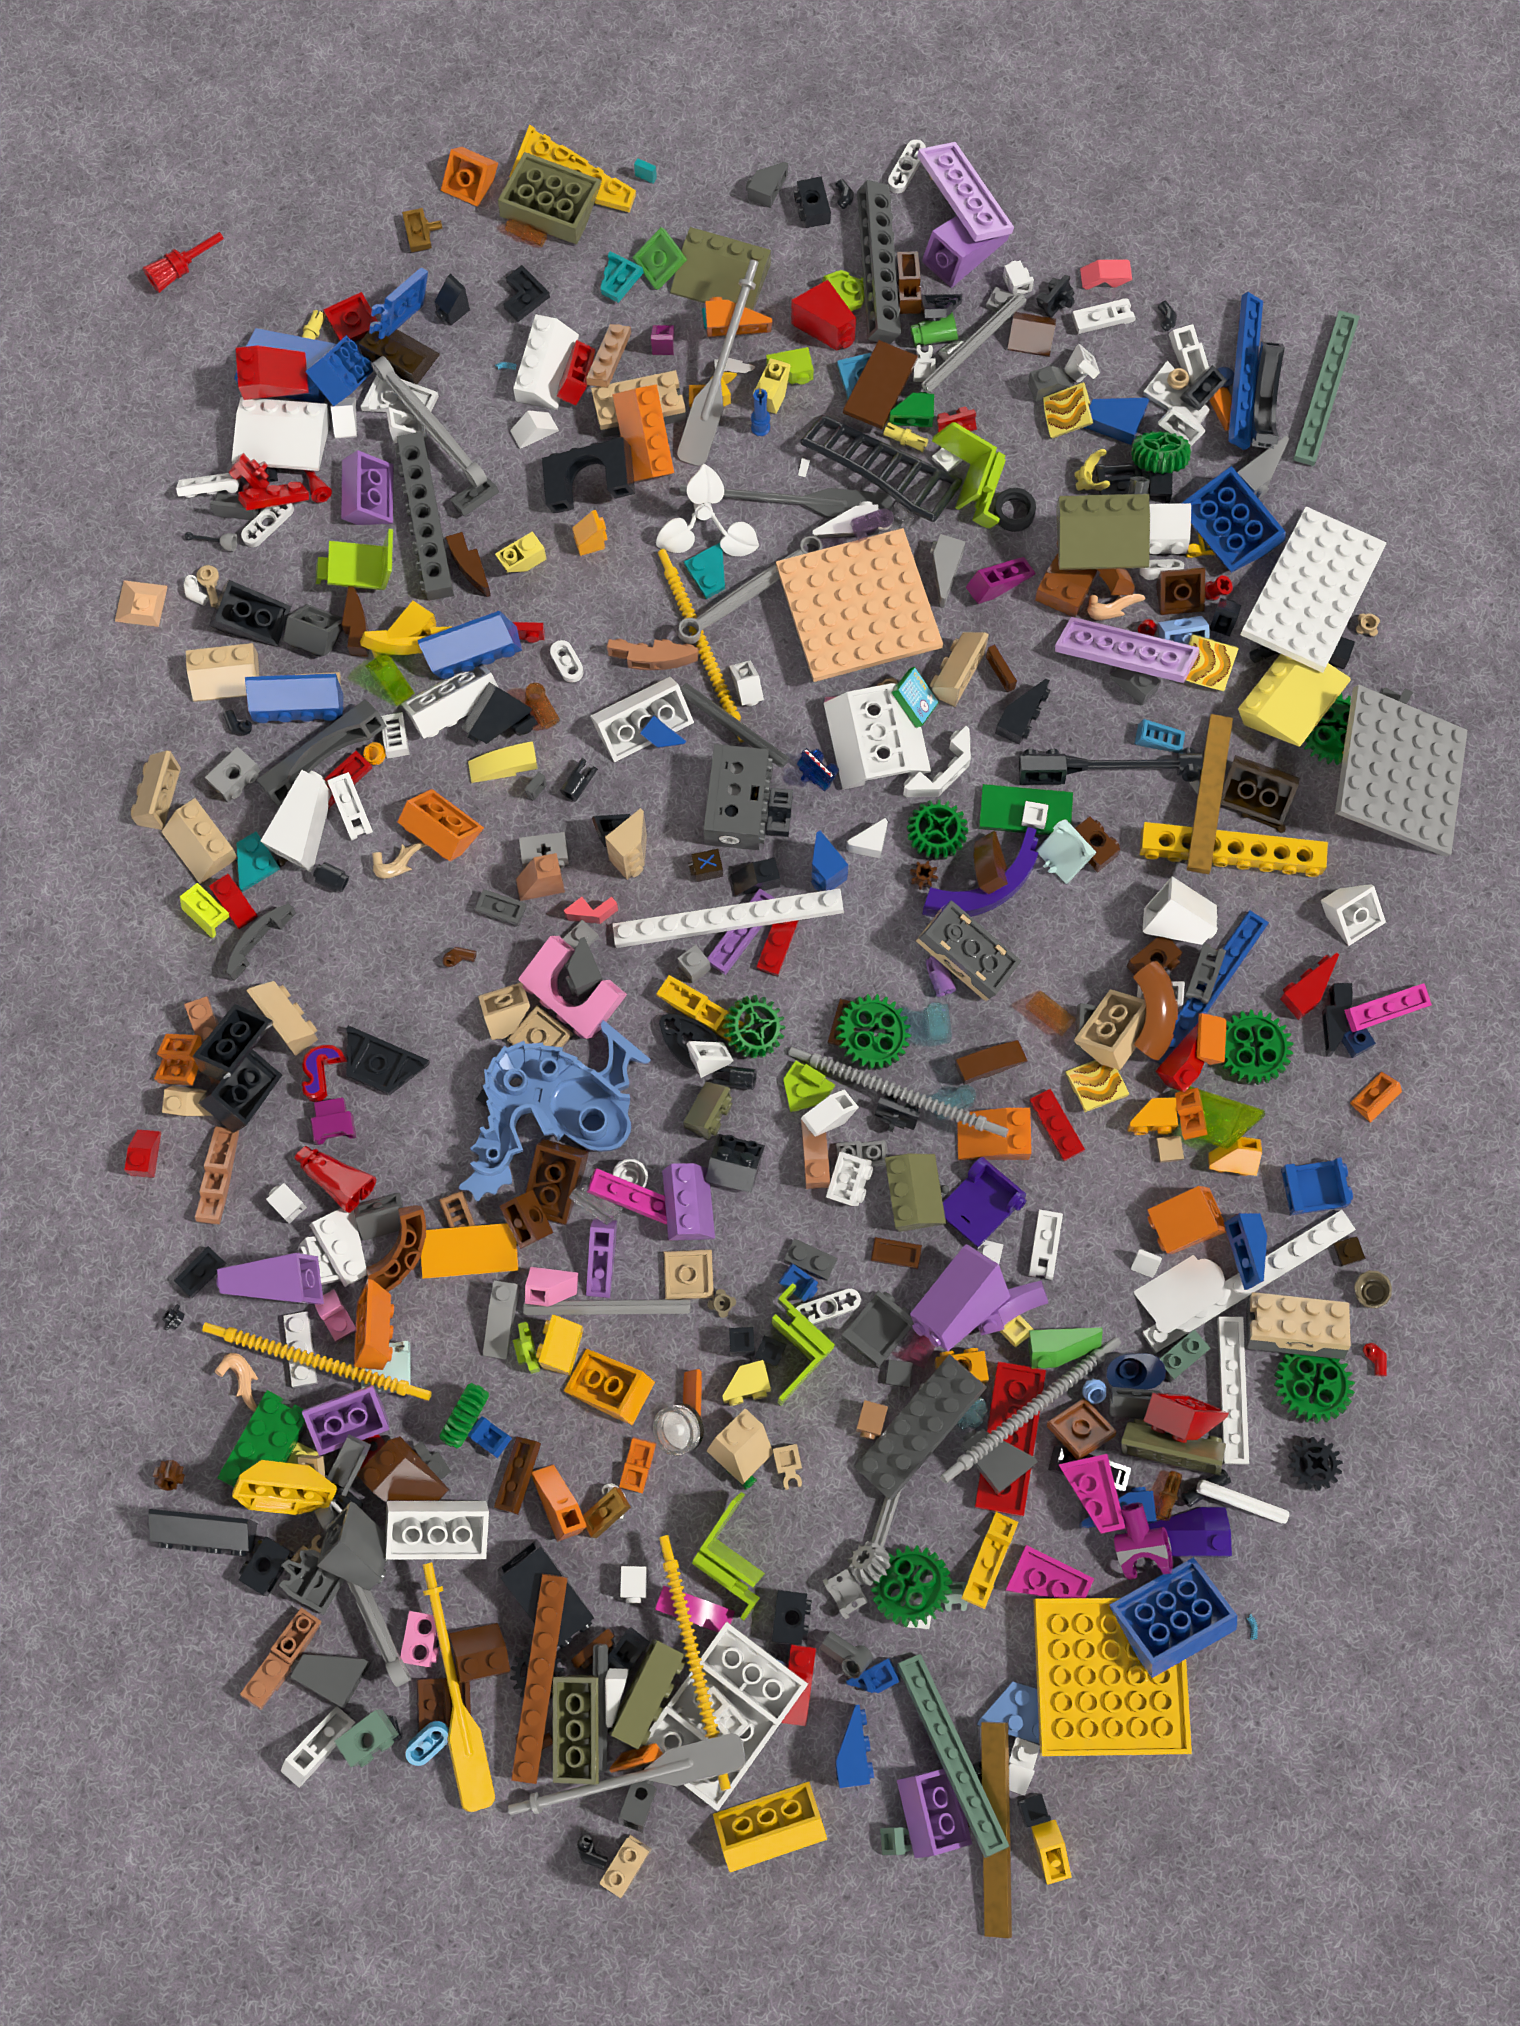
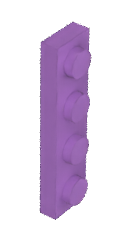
[707,889,775,975]

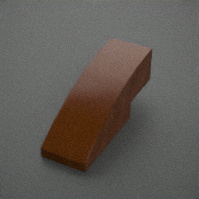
[897,251,922,314]
[445,532,491,597]
[342,586,369,657]
[973,831,1008,894]
[954,1040,1028,1085]

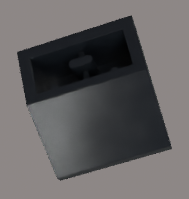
[705,1134,765,1193]

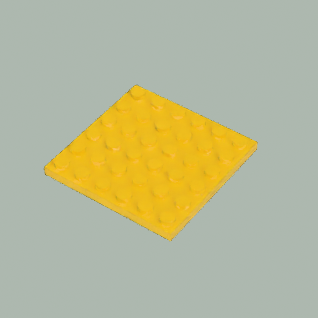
[1033,1598,1192,1756]

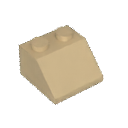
[707,1409,773,1485]

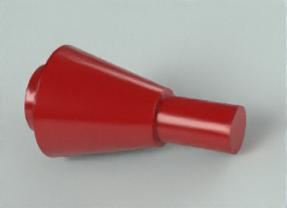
[304,470,332,503]

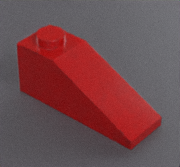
[557,340,596,406]
[1155,1024,1205,1092]
[781,1645,816,1726]

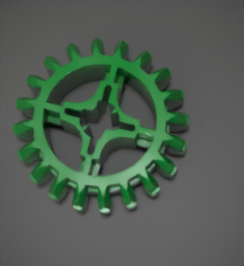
[1131,431,1191,474]
[906,799,969,860]
[722,995,786,1059]
[439,1383,489,1449]

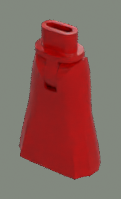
[294,1146,377,1213]

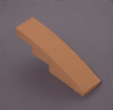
[195,1126,239,1225]

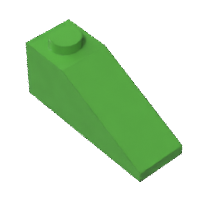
[1028,1327,1103,1369]

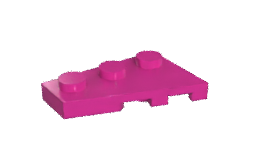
[1059,1454,1125,1534]
[1005,1545,1094,1599]

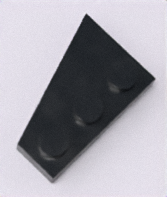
[921,294,963,321]

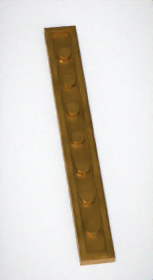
[1186,714,1233,875]
[981,1722,1012,1939]

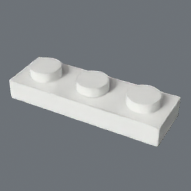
[283,1312,318,1388]

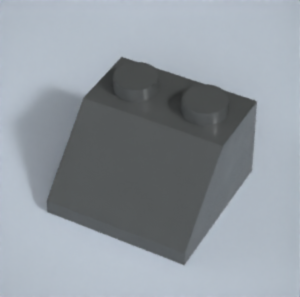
[283,604,343,656]
[566,937,603,1001]

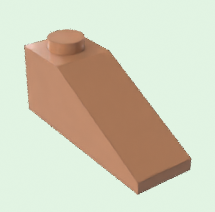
[801,1119,830,1189]

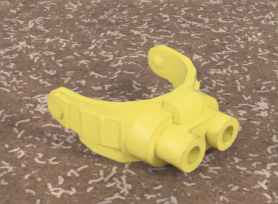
[1075,449,1110,491]

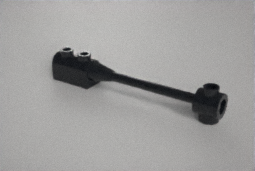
[1018,747,1203,785]

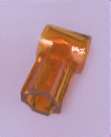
[525,682,560,730]

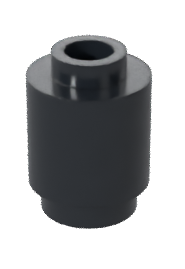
[313,862,349,892]

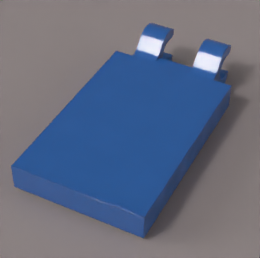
[369,268,428,339]

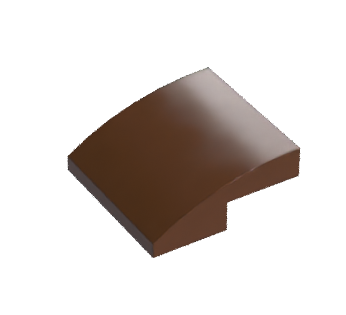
[417,1678,471,1732]

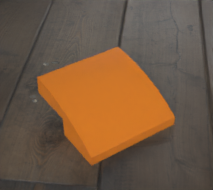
[154,1034,202,1085]

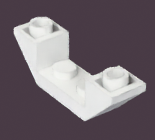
[903,726,971,797]

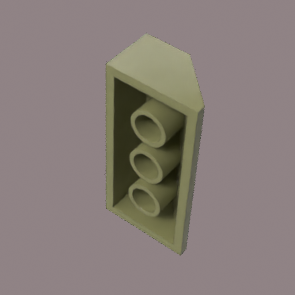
[608,1639,685,1749]
[553,1675,599,1785]

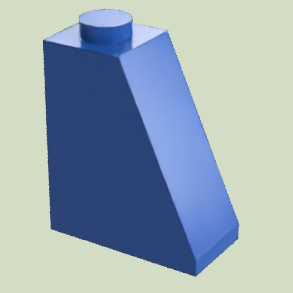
[1084,398,1149,445]

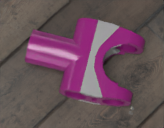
[1114,1502,1173,1580]

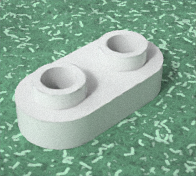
[1139,559,1184,580]
[550,640,583,683]

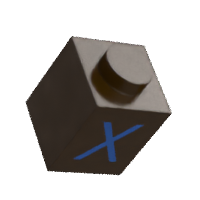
[688,849,724,882]

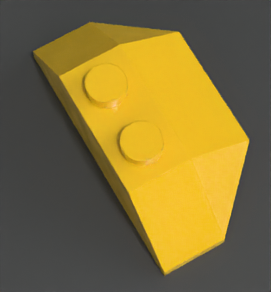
[232,1460,337,1515]

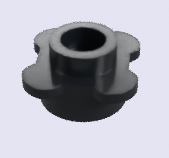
[162,1304,185,1331]

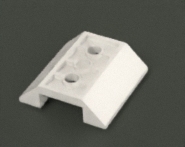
[824,683,931,790]

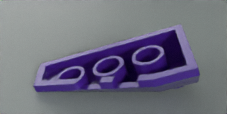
[1148,1507,1232,1558]

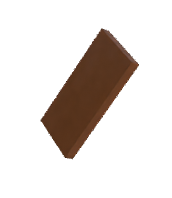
[843,340,918,430]

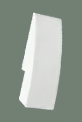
[1169,324,1209,386]

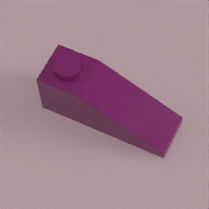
[966,557,1036,604]

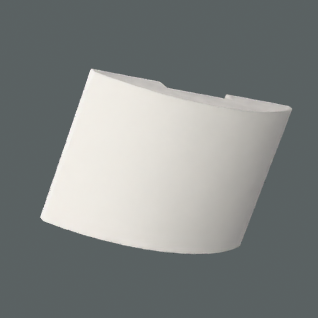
[640,1622,808,1811]

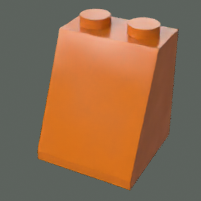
[1147,1186,1226,1254]

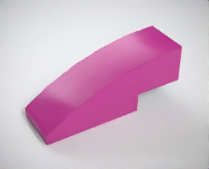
[655,1585,735,1633]

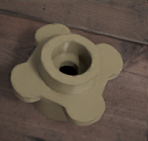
[707,1289,736,1318]

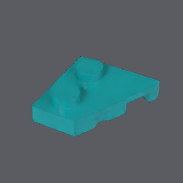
[600,251,644,303]
[684,543,725,599]
[236,831,280,892]

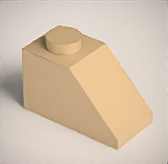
[162,1085,213,1116]

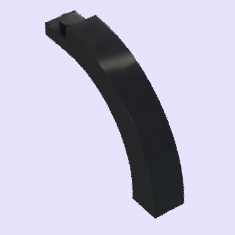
[1251,341,1285,449]

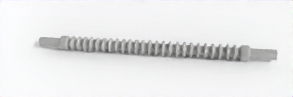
[789,1047,1009,1138]
[940,1337,1121,1484]

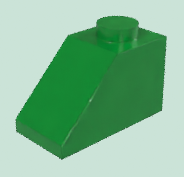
[889,392,934,427]

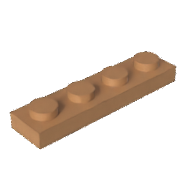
[586,324,631,388]

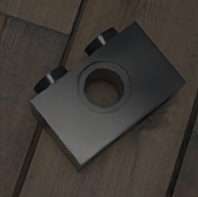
[794,176,831,228]
[239,1536,295,1597]
[772,1590,812,1646]

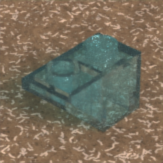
[922,1002,952,1047]

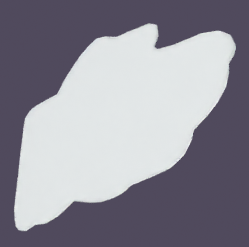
[715,358,755,373]

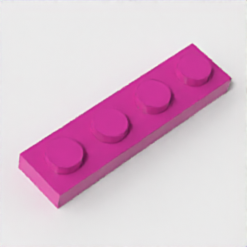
[1344,983,1432,1032]
[587,1168,667,1225]

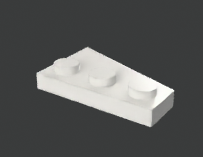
[1143,360,1210,424]
[361,375,439,414]
[309,1208,367,1287]

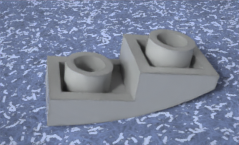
[837,1140,888,1166]

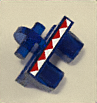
[797,748,839,791]

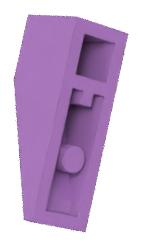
[586,1219,617,1298]

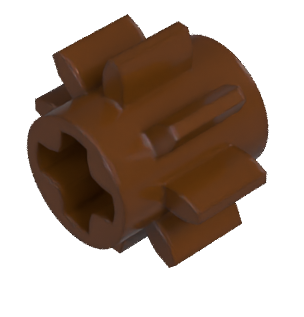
[910,861,938,890]
[153,1460,185,1491]

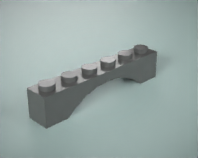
[257,699,387,807]

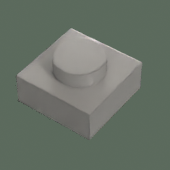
[986,287,1015,312]

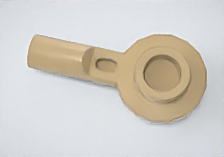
[197,565,219,607]

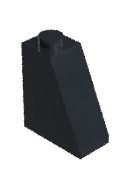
[461,682,532,744]

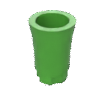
[910,313,958,347]

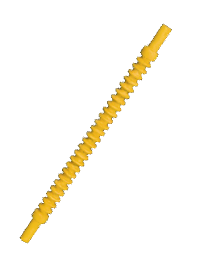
[658,549,744,743]
[202,1322,432,1401]
[659,1535,731,1791]

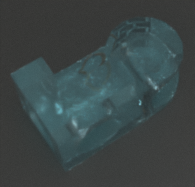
[931,1085,976,1121]

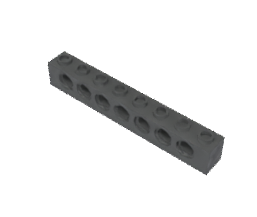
[857,180,901,344]
[394,432,454,601]

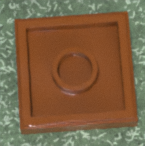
[1046,1398,1117,1460]

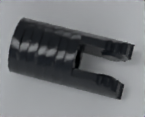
[560,758,598,802]
[712,1066,757,1090]

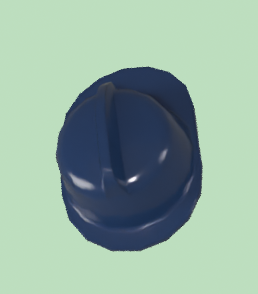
[1106,1352,1166,1390]

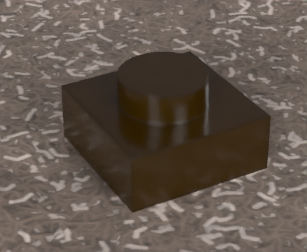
[1333,1236,1366,1267]

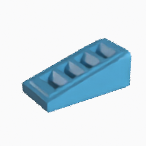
[1134,719,1185,753]

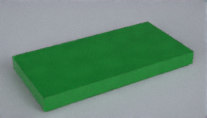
[979,784,1073,835]

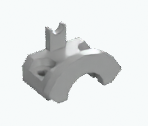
[822,1568,868,1620]

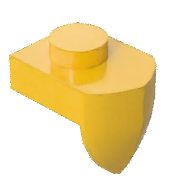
[710,372,737,407]

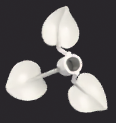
[656,464,759,556]

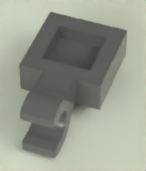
[413,1441,452,1480]

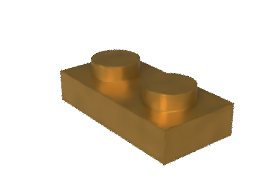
[583,1487,631,1539]

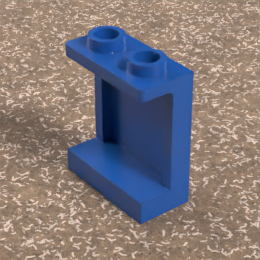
[1281,1157,1353,1216]

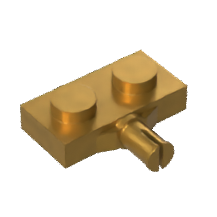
[402,208,443,253]

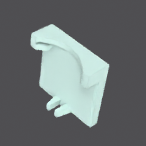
[1036,819,1096,884]
[361,1341,411,1393]

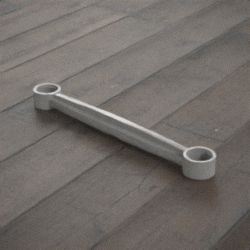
[371,356,487,488]
[678,536,822,644]
[315,1505,411,1687]

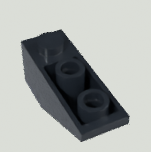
[995,679,1051,745]

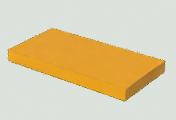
[421,1223,519,1279]

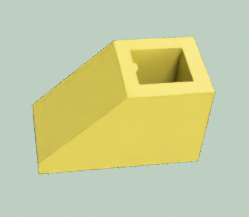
[753,358,791,414]
[495,531,546,572]
[722,1360,771,1406]

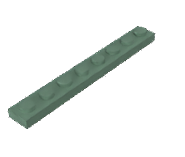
[1293,310,1360,466]
[897,1654,1009,1858]

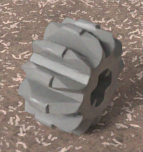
[847,1541,891,1586]

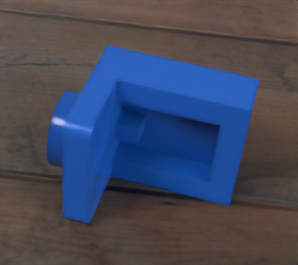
[778,1263,818,1302]
[468,1416,512,1458]

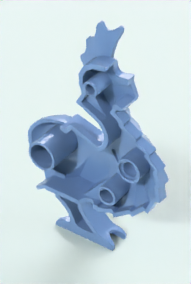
[459,1020,651,1202]

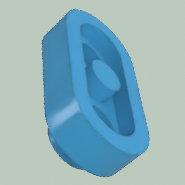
[406,1721,449,1766]

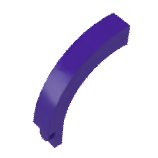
[922,827,1039,917]

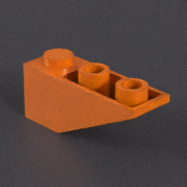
[531,1464,587,1542]

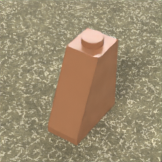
[516,853,565,901]

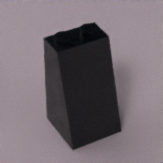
[497,1539,594,1648]

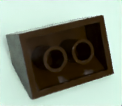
[359,329,440,385]
[1221,755,1300,826]

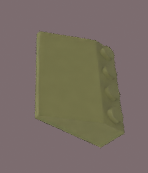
[498,152,602,245]
[670,227,771,310]
[1056,494,1150,570]
[1121,1419,1226,1476]

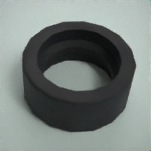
[993,488,1036,532]

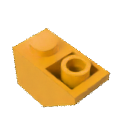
[572,510,608,556]
[1127,1098,1178,1135]
[1208,1136,1262,1176]

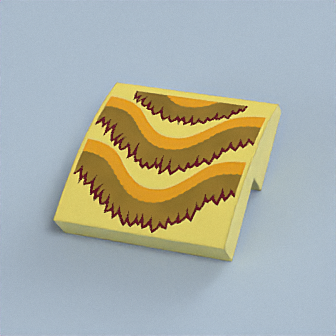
[1043,382,1093,438]
[1186,634,1239,691]
[1065,1060,1129,1112]

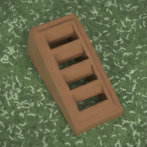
[439,1191,476,1228]

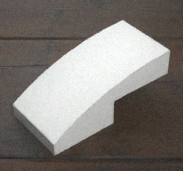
[695,1686,751,1736]

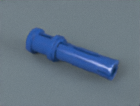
[751,389,770,436]

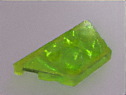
[1179,1086,1266,1149]

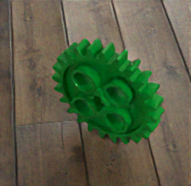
[1304,693,1351,765]
[835,994,911,1070]
[1223,1009,1293,1085]
[1274,1354,1355,1424]
[871,1545,952,1627]

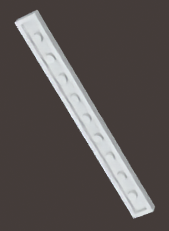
[613,889,844,948]
[1142,1210,1356,1354]

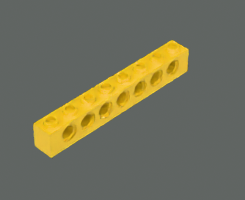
[1139,822,1328,877]

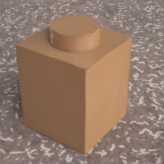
[856,1400,888,1440]

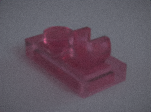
[902,1332,936,1369]

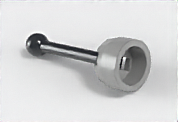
[185,532,238,552]

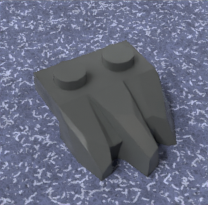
[278,1550,345,1615]

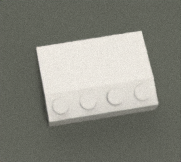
[232,397,330,471]

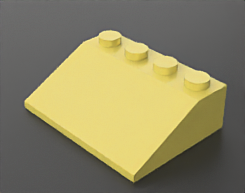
[1238,654,1351,747]

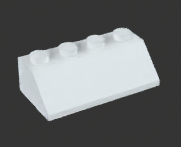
[513,314,579,410]
[1149,504,1191,554]
[401,665,499,739]
[591,677,694,762]
[386,1501,489,1559]

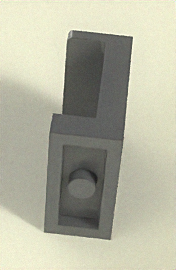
[841,1290,914,1369]

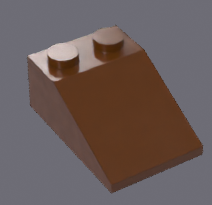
[526,1139,589,1225]
[357,1436,449,1503]

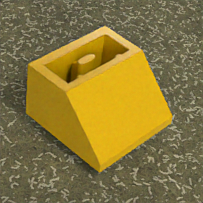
[536,1315,584,1376]

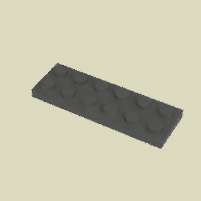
[855,1354,987,1500]

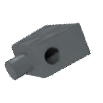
[619,1768,657,1833]

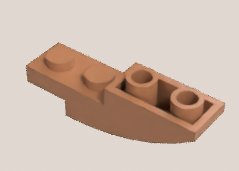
[607,639,699,670]
[184,996,219,1084]
[240,1607,322,1710]

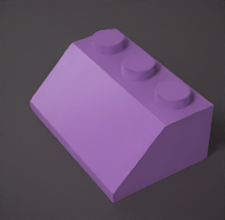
[341,450,393,525]
[662,1163,715,1241]
[302,1385,389,1456]
[897,1768,972,1859]

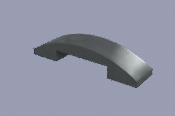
[227,904,296,981]

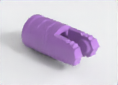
[926,955,956,997]

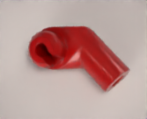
[1363,1343,1387,1377]

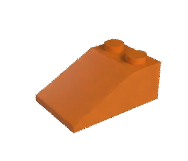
[705,297,772,337]
[957,1108,1031,1160]

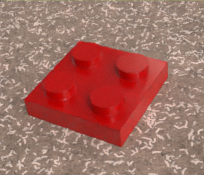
[323,292,378,342]

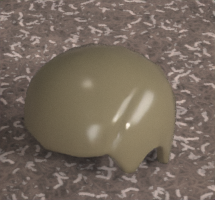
[1354,1270,1392,1308]

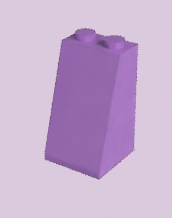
[922,216,1010,288]
[910,1244,1010,1351]
[216,1253,324,1305]

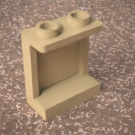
[600,1835,652,1898]

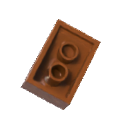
[1035,553,1098,618]

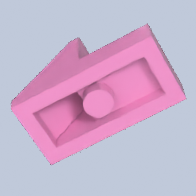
[314,1289,356,1343]

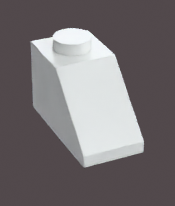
[729,660,764,706]

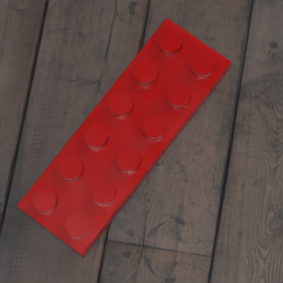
[974,1361,1046,1517]

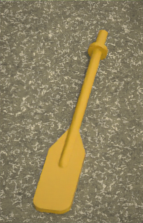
[423,1562,495,1812]

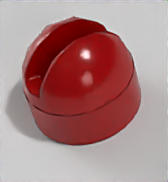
[1138,619,1157,636]

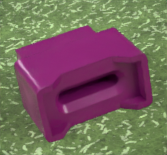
[311,1097,356,1145]

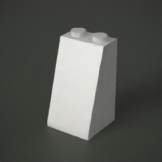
[261,770,332,872]

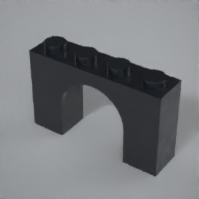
[542,437,635,513]

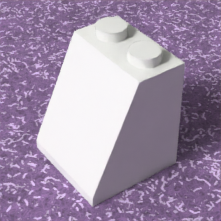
[1143,877,1218,944]

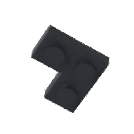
[503,265,550,322]

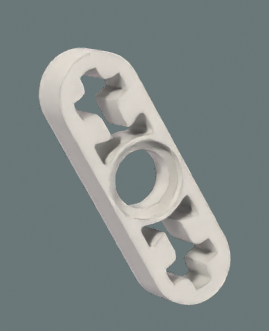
[888,140,926,194]
[241,503,294,547]
[796,1289,861,1325]

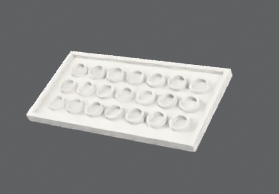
[1240,507,1386,673]

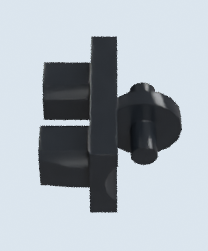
[1036,275,1075,318]
[874,1093,920,1132]

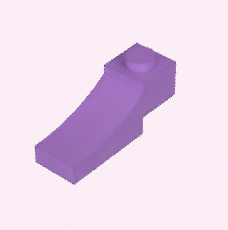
[978,1280,1048,1336]

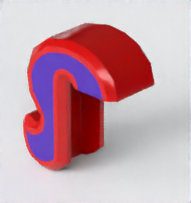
[302,1045,347,1102]

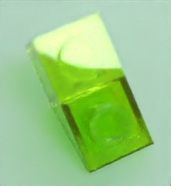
[365,653,415,706]

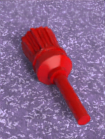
[142,232,224,293]

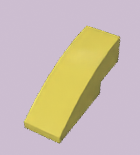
[468,741,538,783]

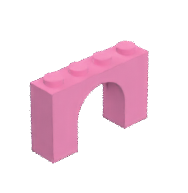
[518,936,627,1039]

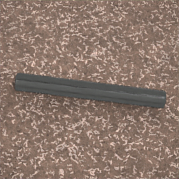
[593,1644,608,1772]

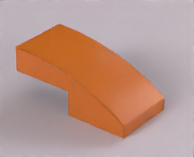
[1175,1088,1208,1140]
[619,1437,657,1493]

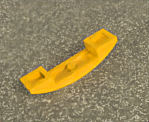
[360,626,452,655]
[961,1512,1018,1609]

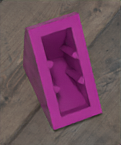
[651,325,674,355]

